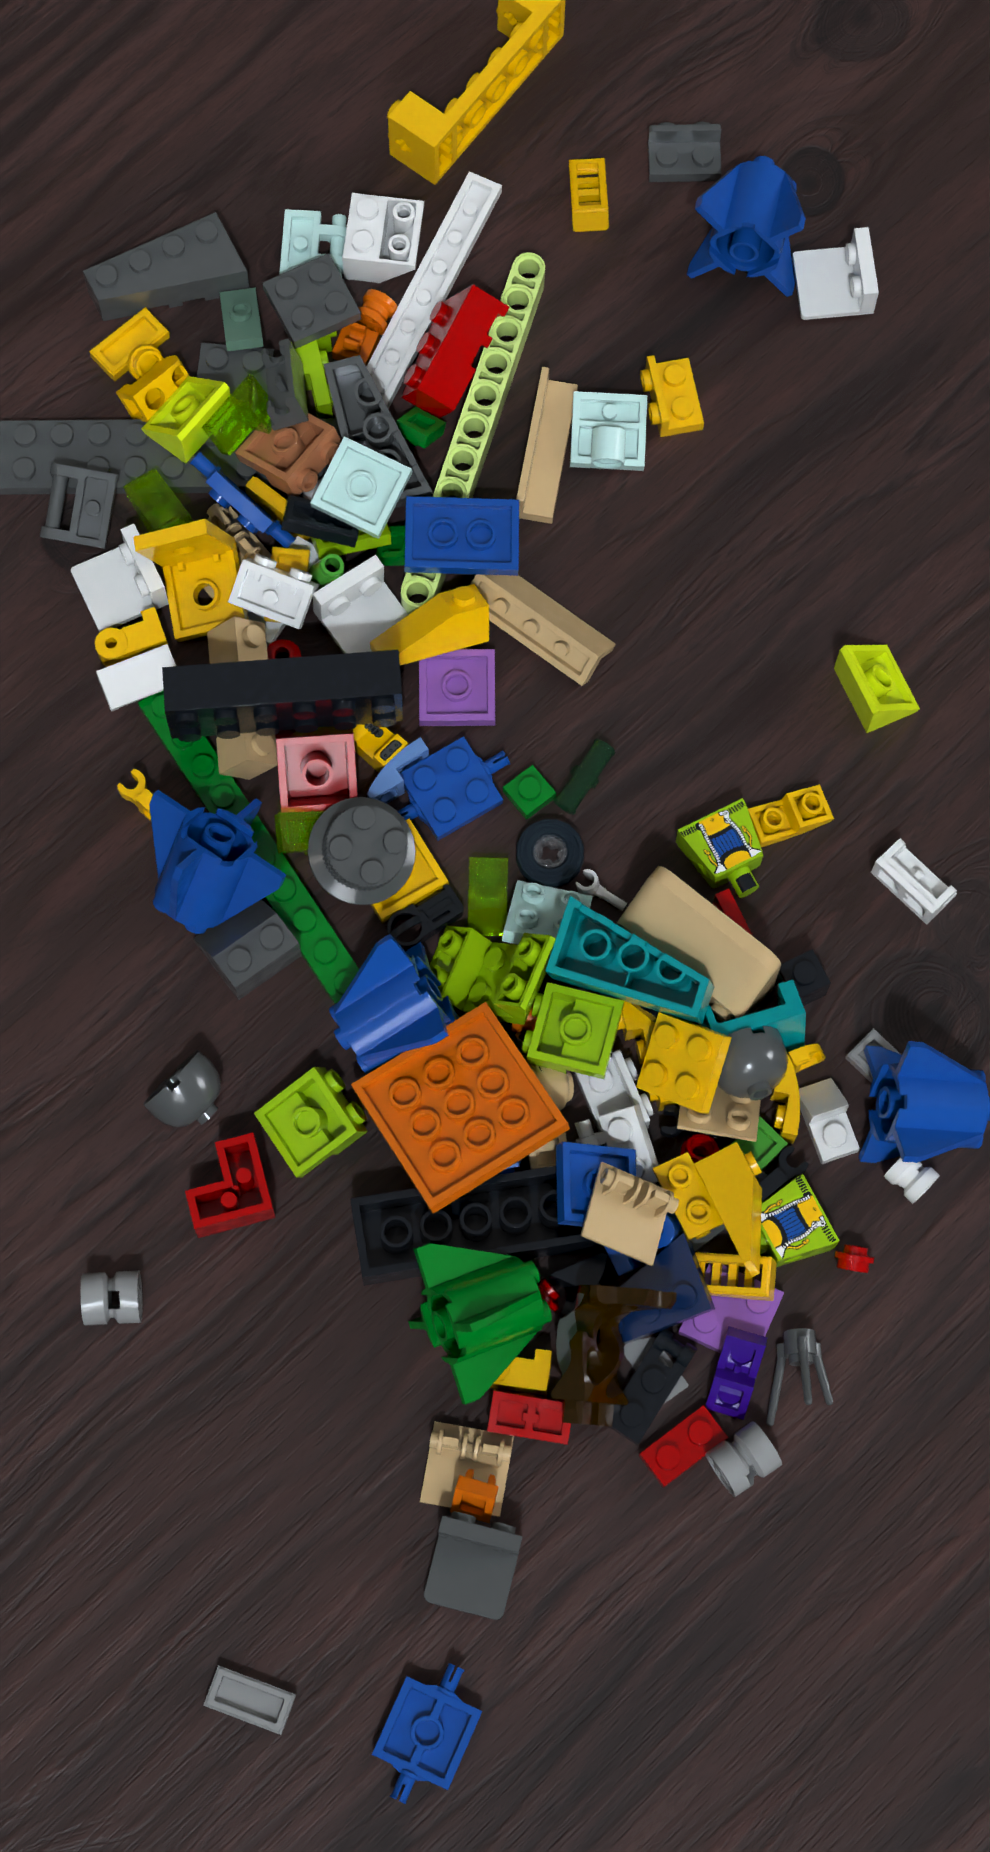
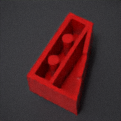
[401,285,509,418]

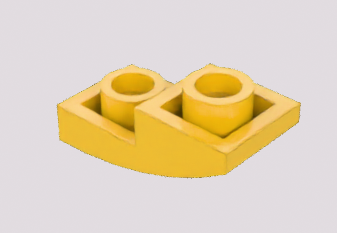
[748,784,834,847]
[770,1055,800,1144]

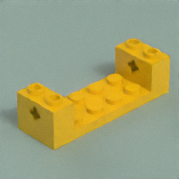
[387,0,565,185]

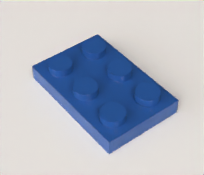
[404,496,519,576]

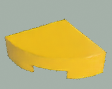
[787,1044,826,1073]

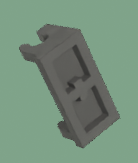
[261,338,309,431]

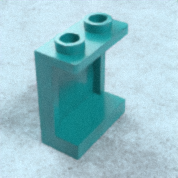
[697,980,806,1054]

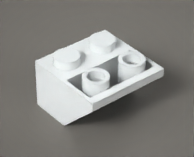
[342,193,424,283]

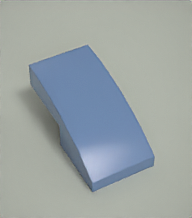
[367,737,429,804]

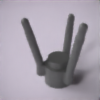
[766,1328,833,1427]

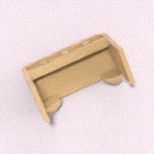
[616,866,781,1022]

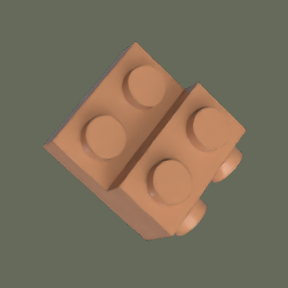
[235,413,342,497]

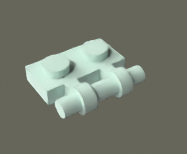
[279,209,347,277]

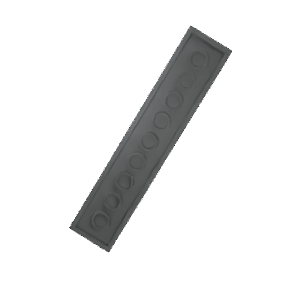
[0,418,341,495]

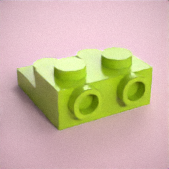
[522,982,624,1079]
[254,1067,368,1178]

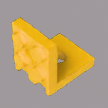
[133,519,249,642]

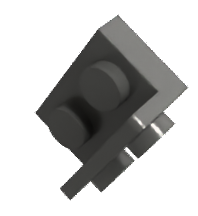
[647,122,722,182]

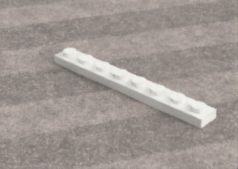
[366,171,502,409]

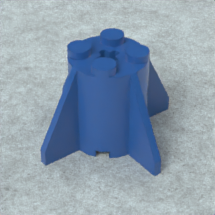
[687,156,806,297]
[149,790,286,934]
[329,934,460,1074]
[858,1041,990,1163]

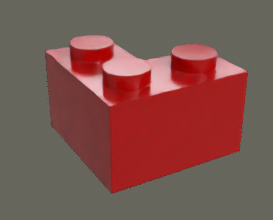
[185,1132,276,1238]

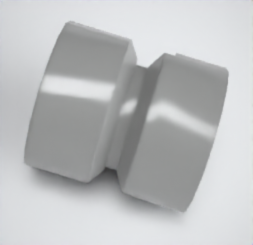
[81,1270,143,1326]
[705,1421,783,1497]

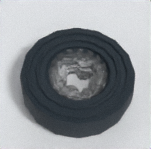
[516,819,584,888]

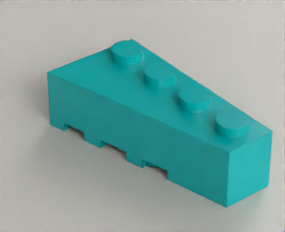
[545,896,714,1025]

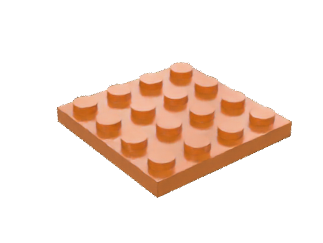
[351,1002,570,1214]

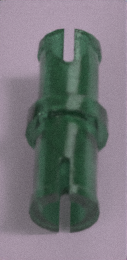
[554,739,616,815]

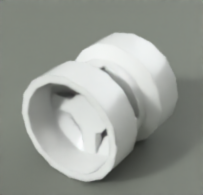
[884,1157,940,1204]

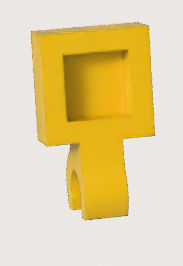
[117,769,153,821]

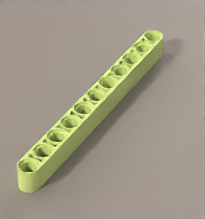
[401,252,545,615]

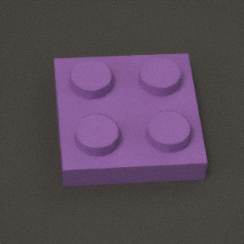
[419,649,495,726]
[678,1263,784,1353]

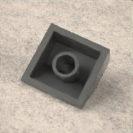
[193,899,302,1000]

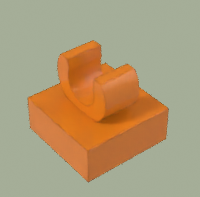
[332,323,380,366]
[450,1469,499,1523]

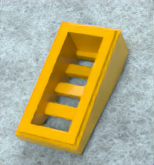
[569,158,609,232]
[695,1252,777,1301]

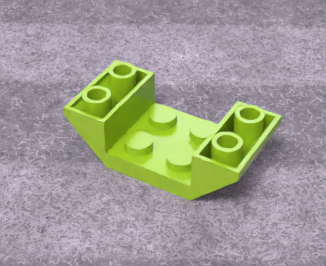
[430,926,556,1025]

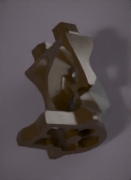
[551,1285,677,1427]

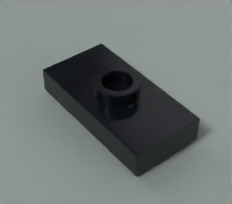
[281,495,359,548]

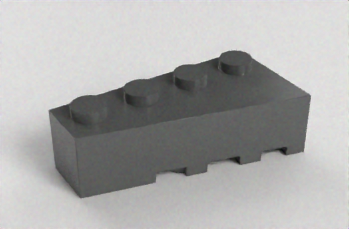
[83,212,250,321]
[324,355,433,509]

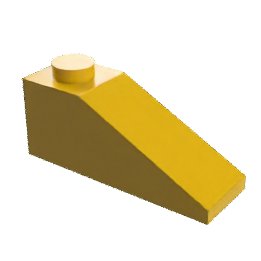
[370,584,489,665]
[694,1142,762,1277]

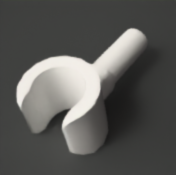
[576,869,627,911]

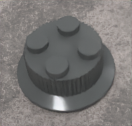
[308,797,416,905]

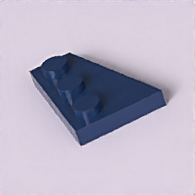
[597,1233,715,1344]

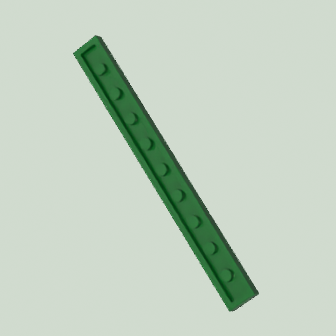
[138,691,359,1005]

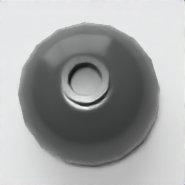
[718,1026,788,1101]
[143,1050,221,1127]

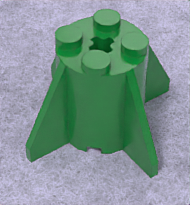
[408,1243,552,1405]

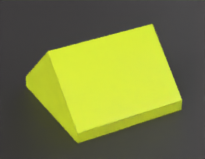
[141,376,233,464]
[834,645,920,733]

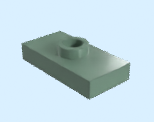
[219,287,264,351]

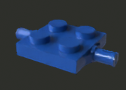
[190,452,296,548]
[397,736,510,841]
[372,1663,482,1804]

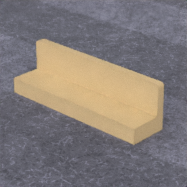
[516,367,578,524]
[471,575,616,686]

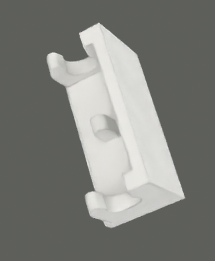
[96,644,176,712]
[871,838,957,924]

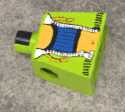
[676,798,763,898]
[760,1174,840,1267]

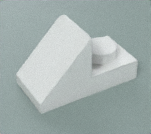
[799,1078,860,1164]

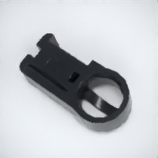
[387,884,464,951]

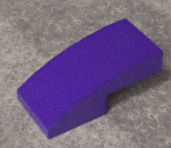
[705,1326,768,1420]

